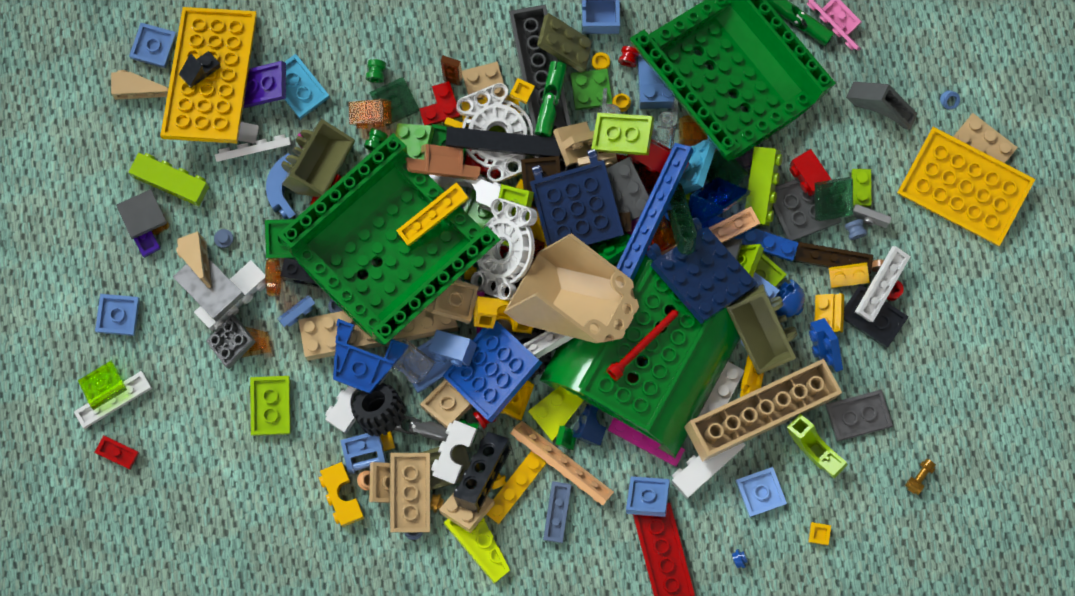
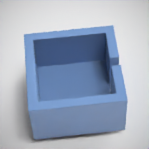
[582,0,620,34]

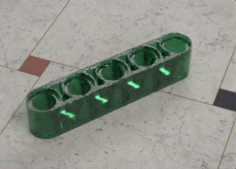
[666,183,697,255]

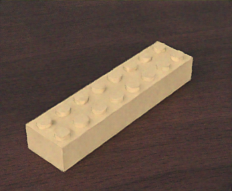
[298,300,458,361]
[684,359,842,462]

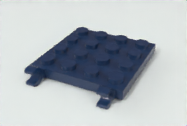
[530,149,625,247]
[646,217,757,324]

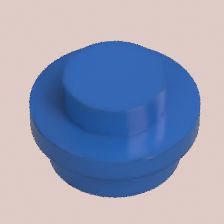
[732,549,748,568]

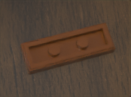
[440,55,463,86]

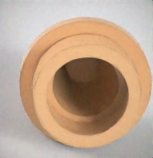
[357,471,370,490]

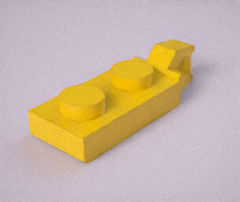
[740,355,764,397]

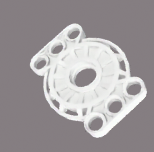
[456,83,539,183]
[470,198,537,300]

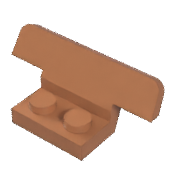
[406,144,480,180]

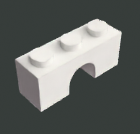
[431,420,478,484]

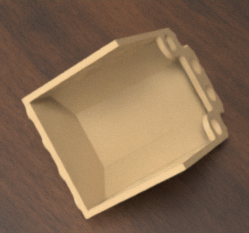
[504,233,639,343]

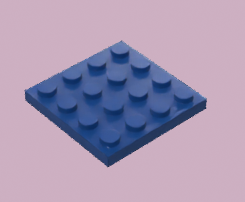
[443,320,542,423]

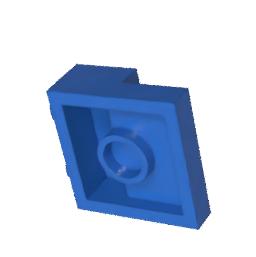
[809,318,843,372]

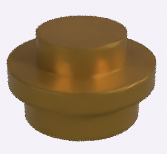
[430,494,444,513]

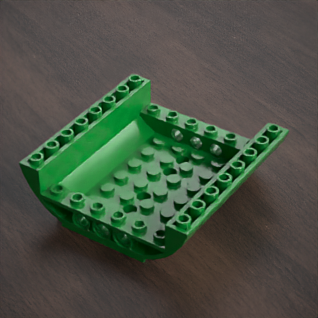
[630,0,836,161]
[278,133,501,345]
[539,255,740,458]

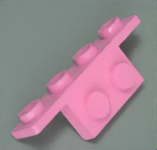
[806,0,862,51]

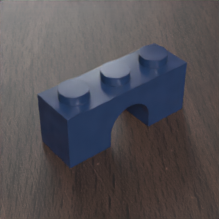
[573,401,607,446]

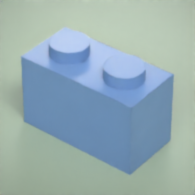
[429,330,477,367]

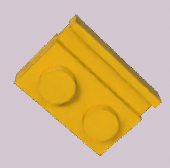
[814,293,844,333]

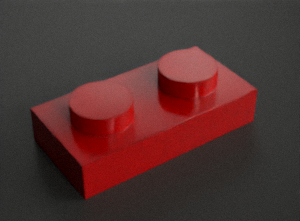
[94,435,140,470]

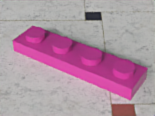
[607,418,685,467]

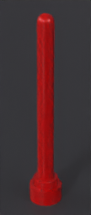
[606,310,678,381]

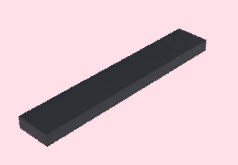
[445,127,560,157]

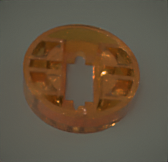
[265,258,281,297]

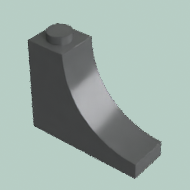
[846,81,918,130]

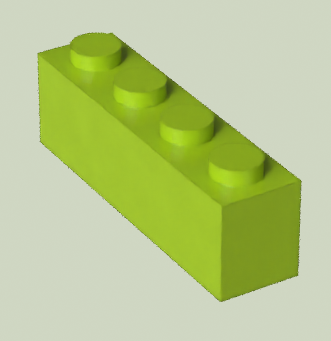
[745,146,782,227]
[128,152,209,207]

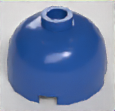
[775,279,805,318]

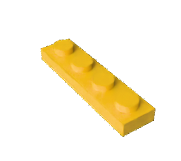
[396,182,469,246]
[486,451,547,525]

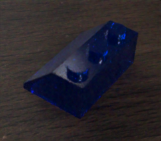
[686,177,751,222]

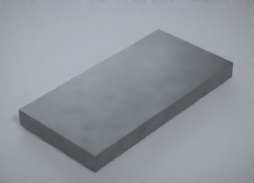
[173,258,245,322]

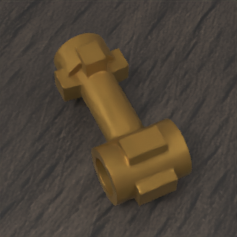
[905,459,936,495]

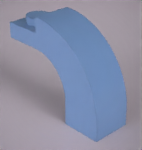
[266,153,297,219]

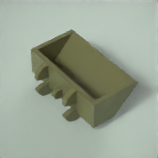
[281,118,355,197]
[726,284,798,374]

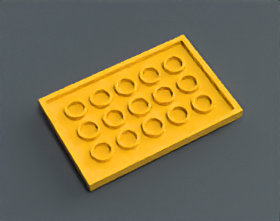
[897,127,1035,247]

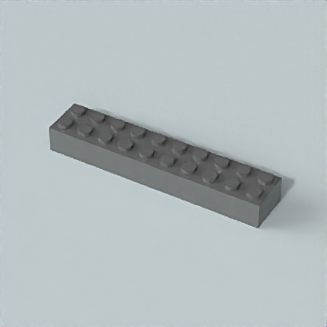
[509,4,579,172]

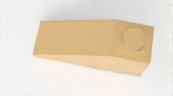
[111,70,168,100]
[176,231,212,288]

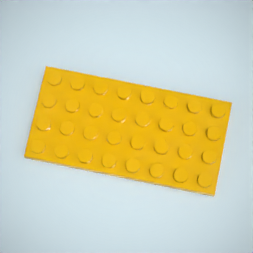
[160,7,257,144]

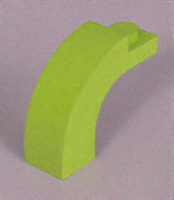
[787,414,848,478]

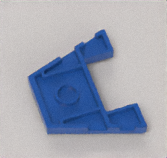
[333,319,409,394]

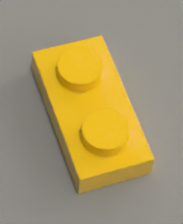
[829,263,870,288]

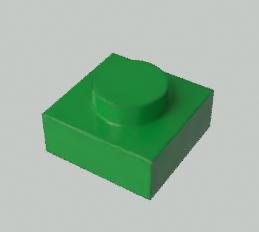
[555,426,576,450]

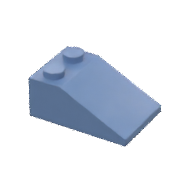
[637,55,678,109]

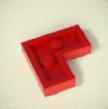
[419,81,460,126]

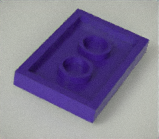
[243,61,286,109]

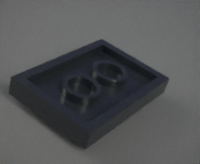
[844,284,909,349]

